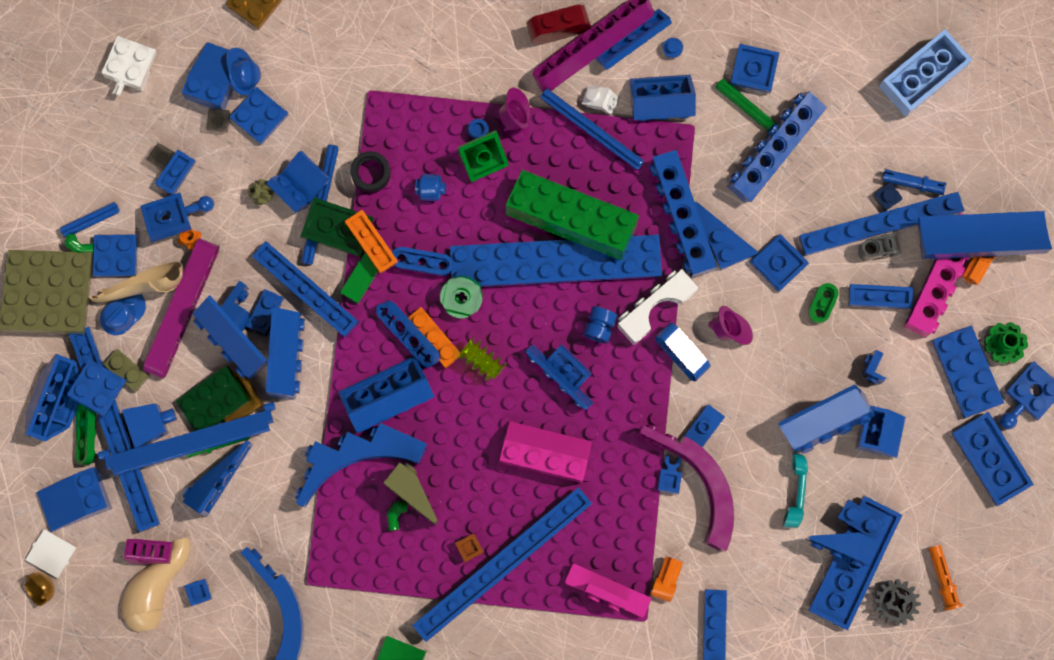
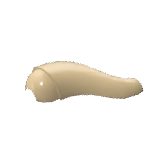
[89,262,183,303]
[121,538,190,633]

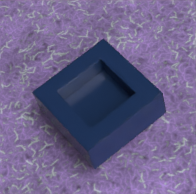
[873,182,903,211]

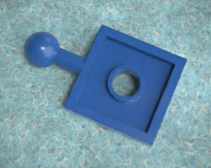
[140,193,214,243]
[1000,361,1054,429]

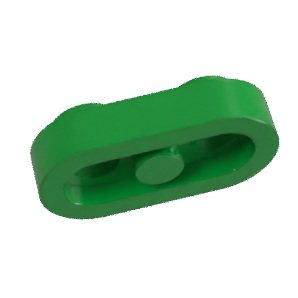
[808,283,839,324]

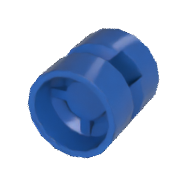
[583,306,618,344]

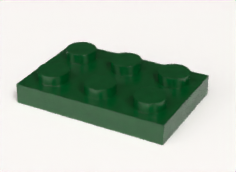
[300,197,374,258]
[176,366,251,431]

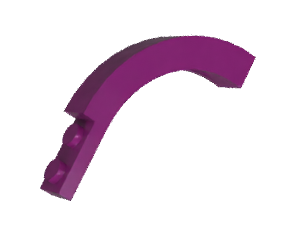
[636,424,734,552]

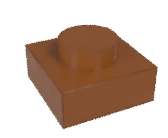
[455,534,484,563]

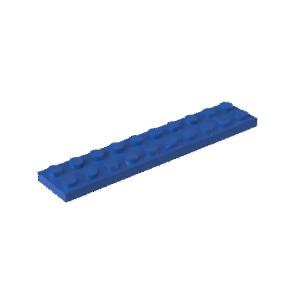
[450,235,662,287]

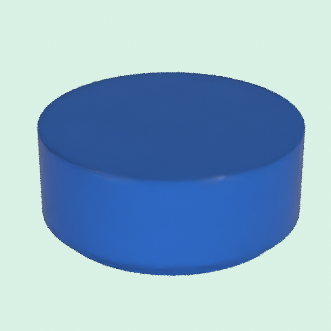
[468,119,489,140]

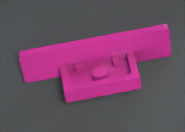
[565,564,651,617]

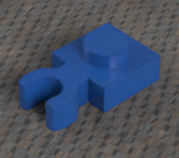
[657,455,682,495]

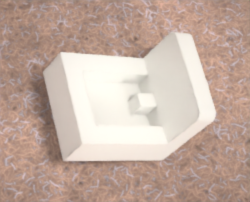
[582,85,618,115]

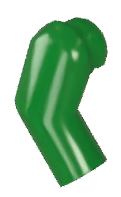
[64,234,94,254]
[387,500,408,531]

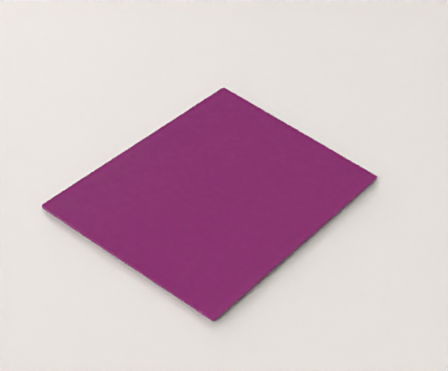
[307,90,695,621]

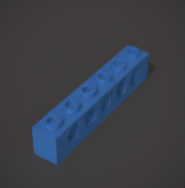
[726,91,827,203]
[649,150,717,278]

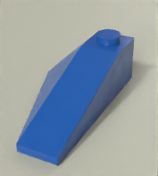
[183,440,253,517]

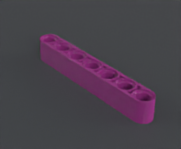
[533,0,654,92]
[143,238,220,379]

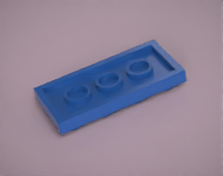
[931,325,1004,419]
[951,412,1034,507]

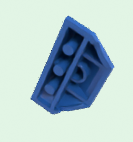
[25,354,80,442]

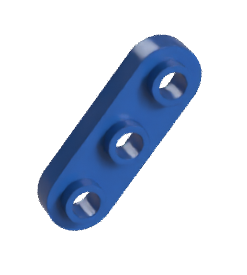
[392,247,453,276]

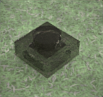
[206,108,230,133]
[146,142,175,170]

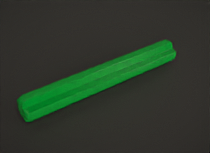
[716,79,777,131]

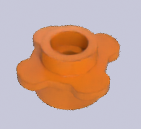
[177,229,202,250]

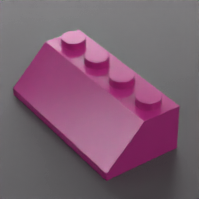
[499,421,592,483]

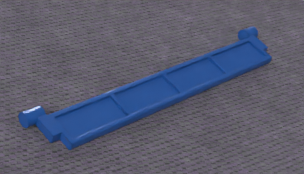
[98,402,276,476]

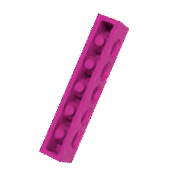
[903,212,970,337]

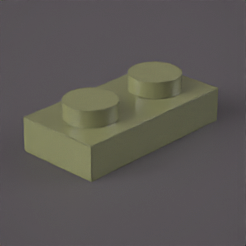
[103,349,150,392]

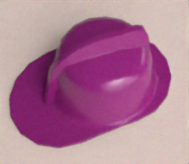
[499,87,530,131]
[708,306,753,345]

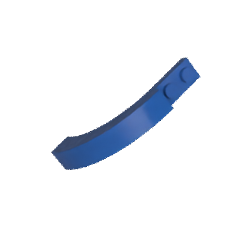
[240,547,304,660]

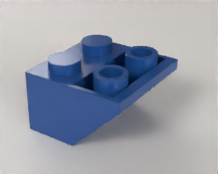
[855,405,906,458]

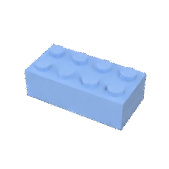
[879,29,972,117]

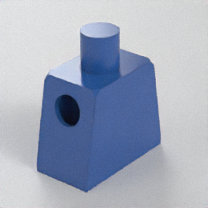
[122,403,177,448]

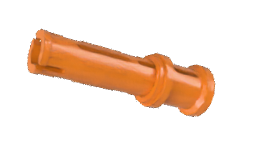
[928,545,963,612]

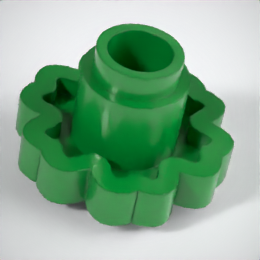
[984,322,1028,365]

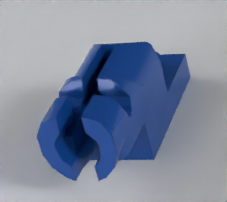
[221,280,251,331]

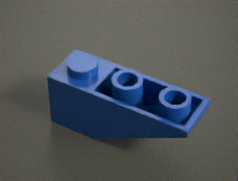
[806,532,879,568]

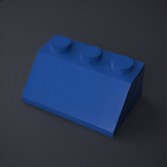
[629,74,696,121]

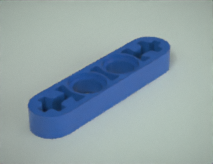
[376,300,440,368]

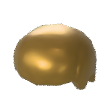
[24,572,55,607]

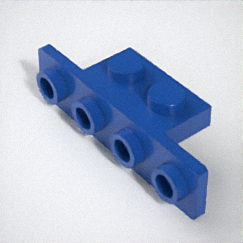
[525,345,594,410]

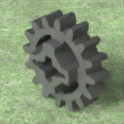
[873,579,921,626]

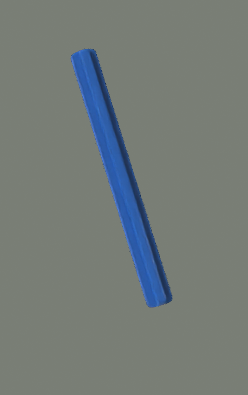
[540,89,644,170]
[301,144,339,265]

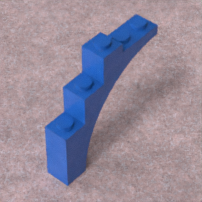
[295,423,428,508]

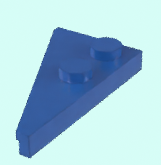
[695,202,758,270]

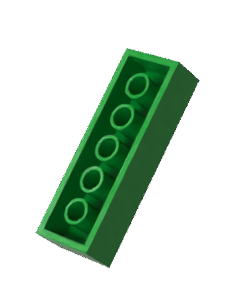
[506,170,639,261]

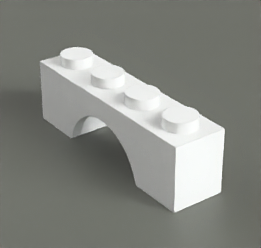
[617,270,699,345]

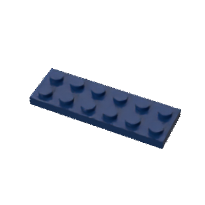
[808,496,902,631]

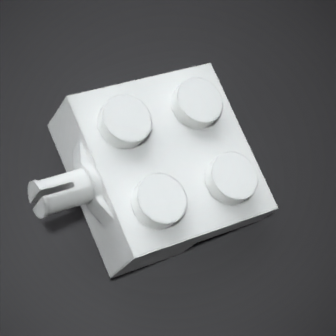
[102,36,157,96]

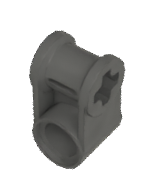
[858,233,901,261]

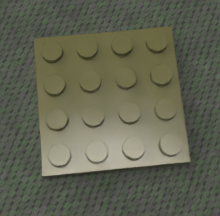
[0,250,93,334]

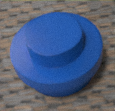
[663,38,683,58]

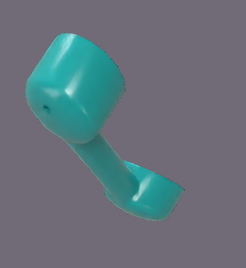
[782,453,808,528]

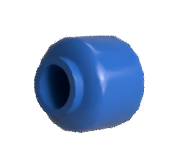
[415,174,446,201]

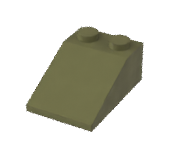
[384,463,439,526]

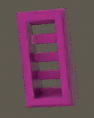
[124,539,173,564]

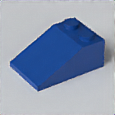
[182,42,233,113]
[37,467,112,532]

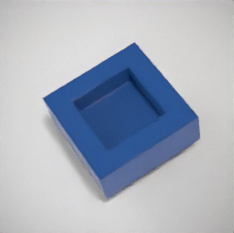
[184,579,213,606]

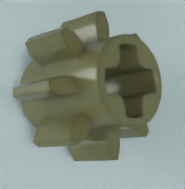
[248,179,274,206]

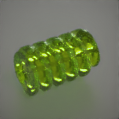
[459,337,507,381]

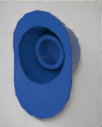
[226,48,261,96]
[100,294,146,336]

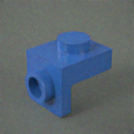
[862,350,886,385]

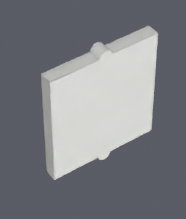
[26,529,77,578]

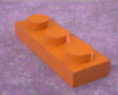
[345,210,398,274]
[408,307,462,369]

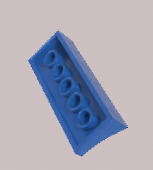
[918,211,1052,259]

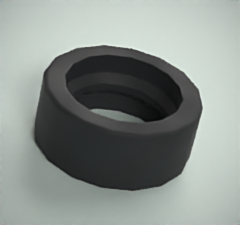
[350,151,391,193]

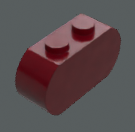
[526,4,591,45]

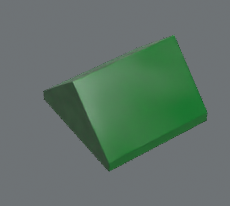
[457,130,509,182]

